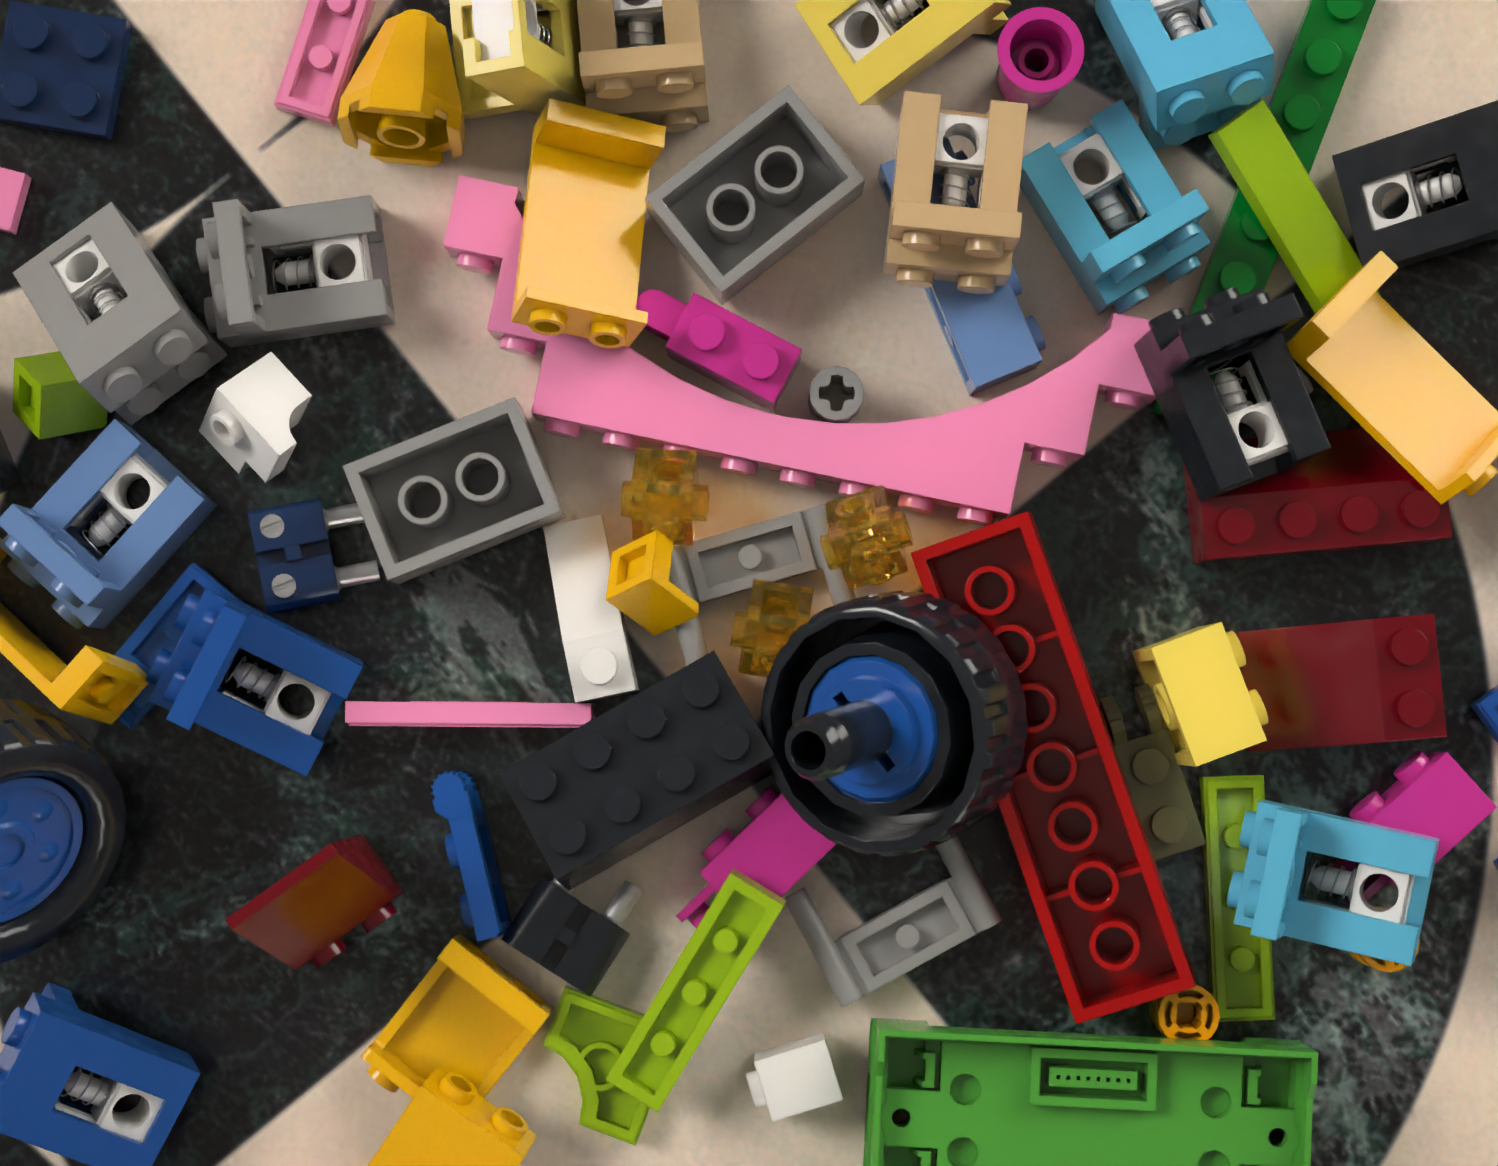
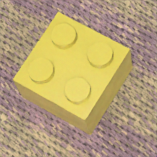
[1132,622,1269,767]

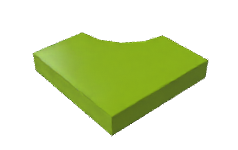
[543,985,650,1146]

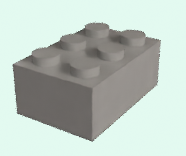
[645,85,865,305]
[343,397,566,584]

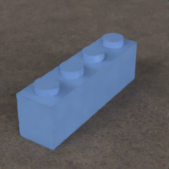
[877,138,1046,396]

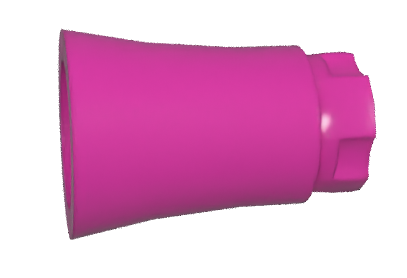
[997,7,1084,111]

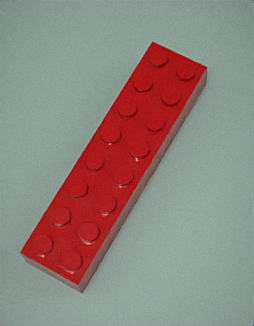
[911,511,1196,1024]

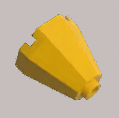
[337,9,466,167]

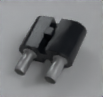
[501,877,643,997]

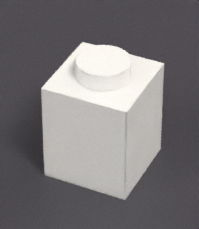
[746,1032,843,1122]

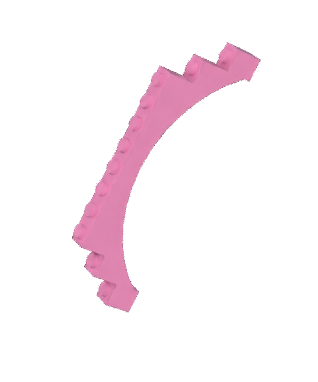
[443,175,1156,526]

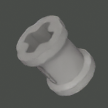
[808,366,864,423]

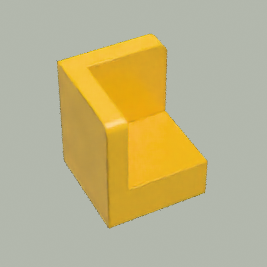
[606,530,699,636]

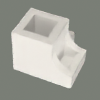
[199,352,312,483]

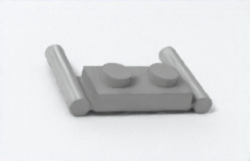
[669,503,856,666]
[784,836,1003,1008]

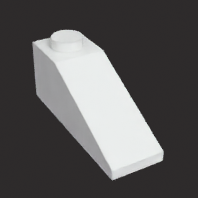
[543,514,639,703]

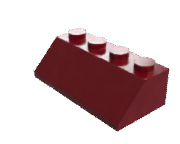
[1183,428,1452,564]

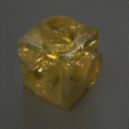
[621,448,709,546]
[820,484,914,591]
[730,579,815,678]

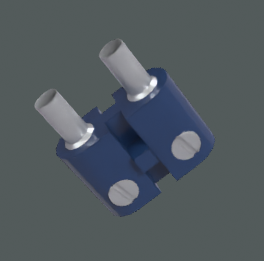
[248,498,380,614]

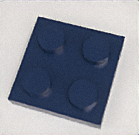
[0,0,133,141]

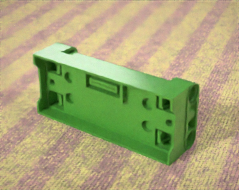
[863,1018,1318,1166]

